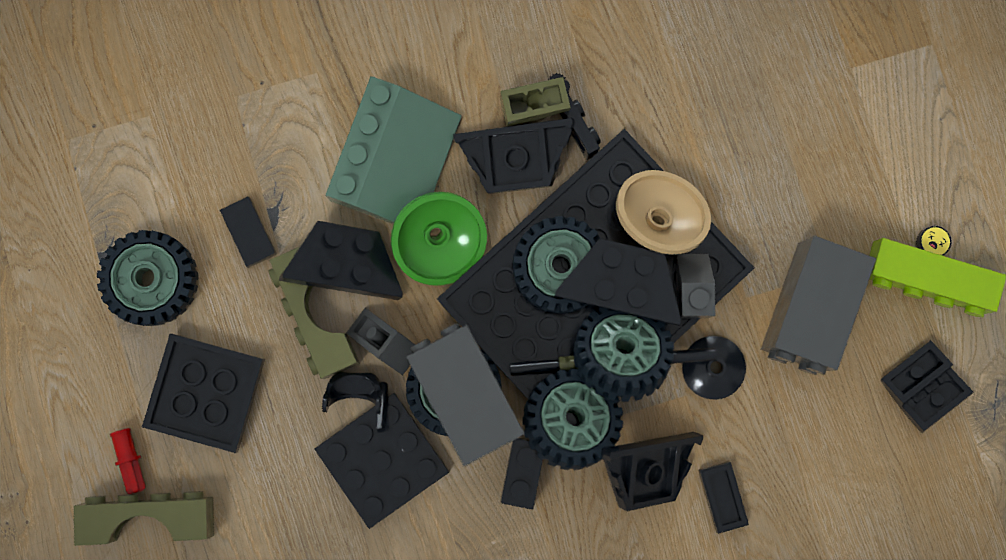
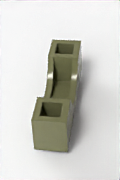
[268,247,360,379]
[74,491,214,546]

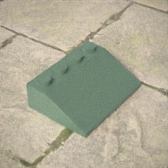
[326,76,462,224]

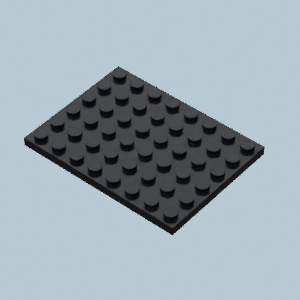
[437,129,754,426]

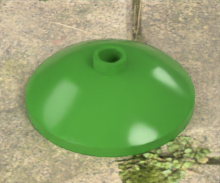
[391,192,487,286]

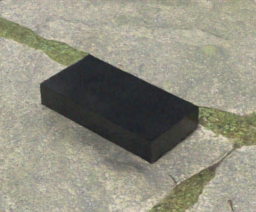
[220,196,277,268]
[698,461,749,534]

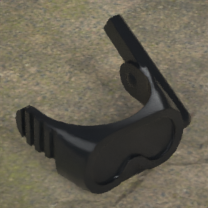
[322,372,388,432]

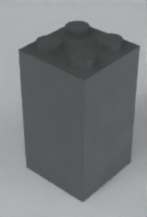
[761,236,876,375]
[406,323,525,467]

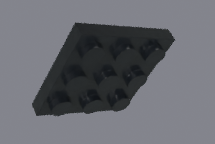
[142,333,265,453]
[314,393,449,529]

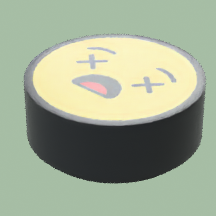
[916,226,951,256]

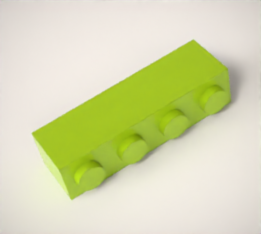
[869,238,1006,317]

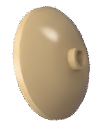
[616,170,711,254]

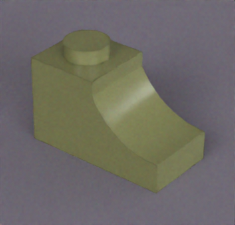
[500,77,571,127]

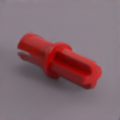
[110,428,146,494]

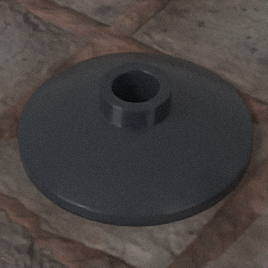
[682,336,746,400]

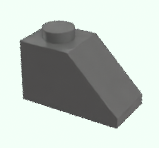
[675,254,716,319]
[346,308,415,375]

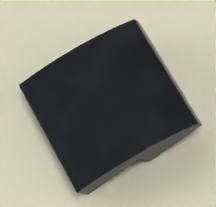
[880,340,974,434]

